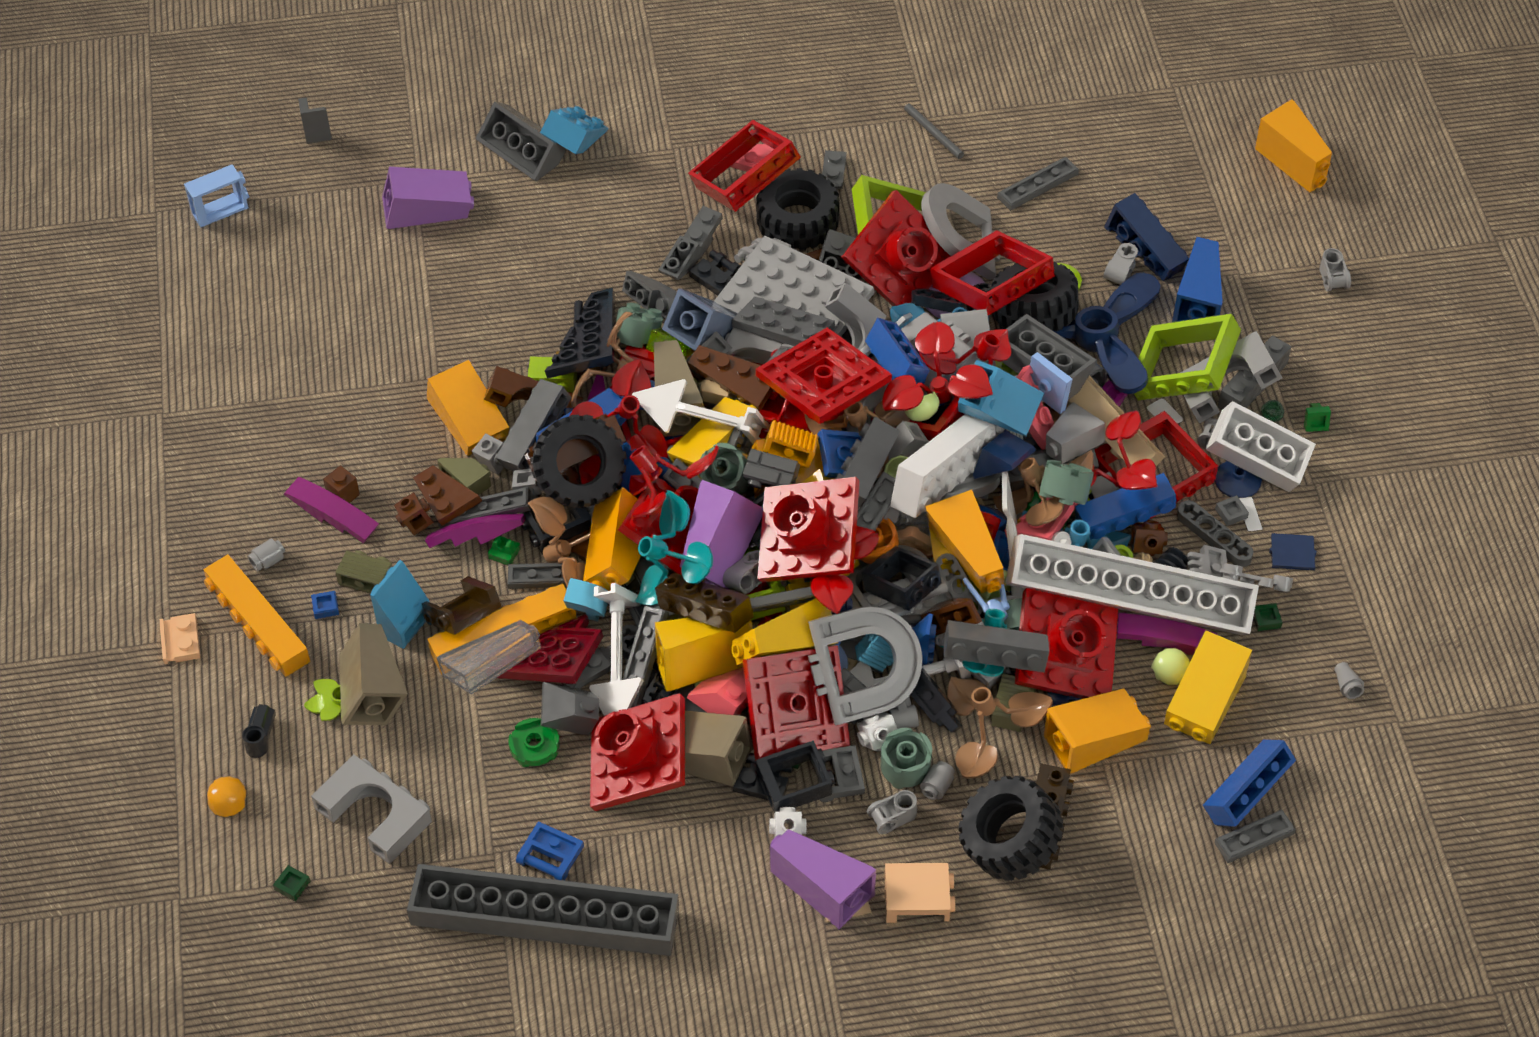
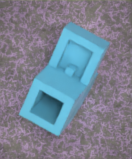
[563,578,608,622]

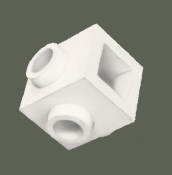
[857,712,897,751]
[769,807,807,838]

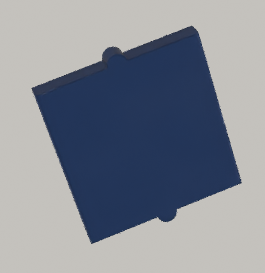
[1269,533,1317,571]

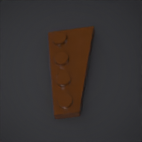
[688,345,774,411]

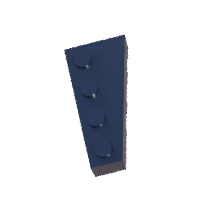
[1104,193,1189,281]

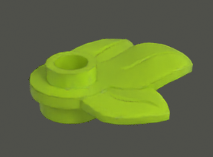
[304,679,341,721]

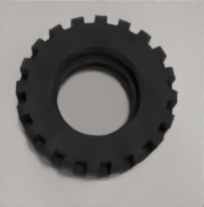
[756,168,840,251]
[991,261,1079,332]
[531,414,627,508]
[958,776,1063,881]

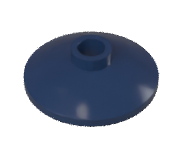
[1214,461,1262,498]

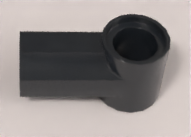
[242,704,276,758]

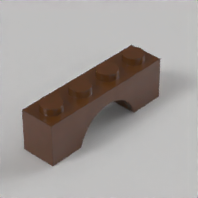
[484,366,583,418]

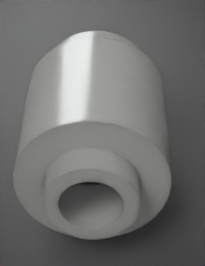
[247,538,285,572]
[920,761,955,800]

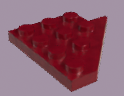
[484,615,604,684]

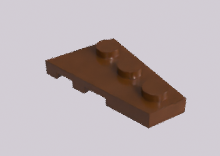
[413,465,482,526]

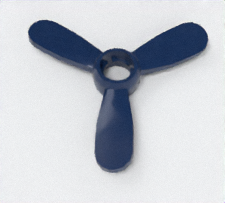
[999,273,1161,394]

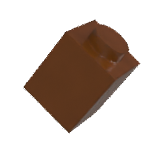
[323,465,360,503]

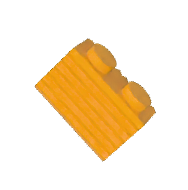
[763,420,819,468]

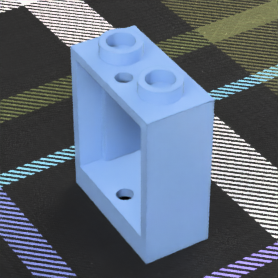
[184,164,249,228]

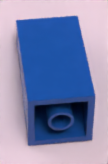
[1172,237,1223,322]

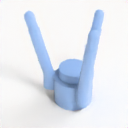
[963,578,1010,619]

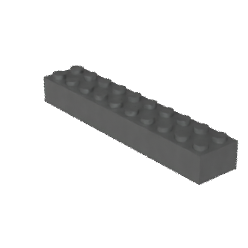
[407,864,679,956]

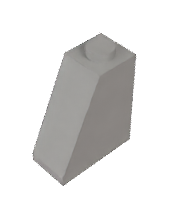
[1046,403,1105,464]

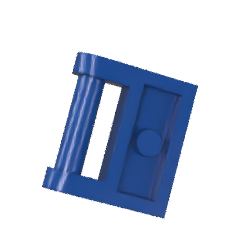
[516,821,584,881]

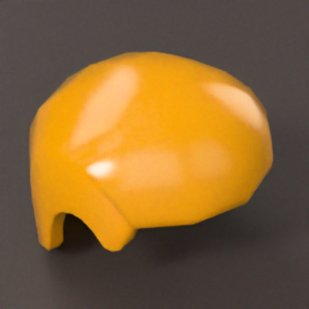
[207,776,247,817]

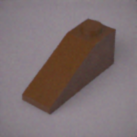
[920,598,982,636]

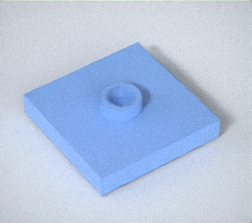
[1030,352,1072,414]

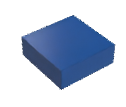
[311,591,339,619]

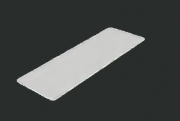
[1239,497,1262,531]

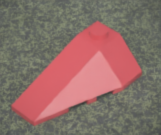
[687,667,748,716]

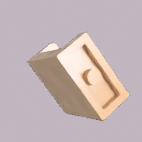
[885,863,955,923]

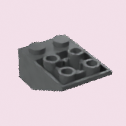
[819,229,861,280]

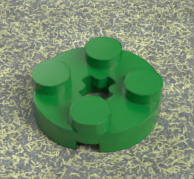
[508,718,560,767]

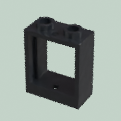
[521,496,592,555]
[861,546,942,611]
[756,740,835,814]

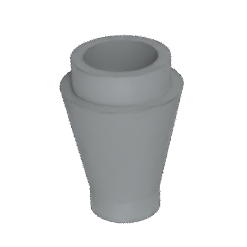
[1334,662,1364,699]

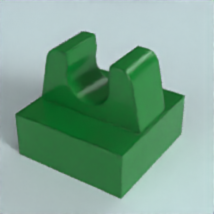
[1304,403,1331,432]
[488,536,521,566]

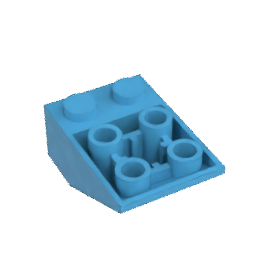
[540,106,609,154]
[958,360,1044,436]
[370,560,430,649]

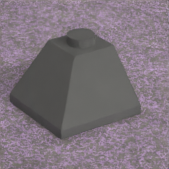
[541,682,599,736]

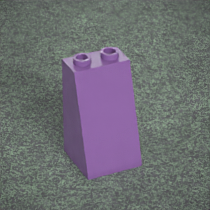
[382,167,474,229]
[680,480,763,589]
[770,829,876,929]

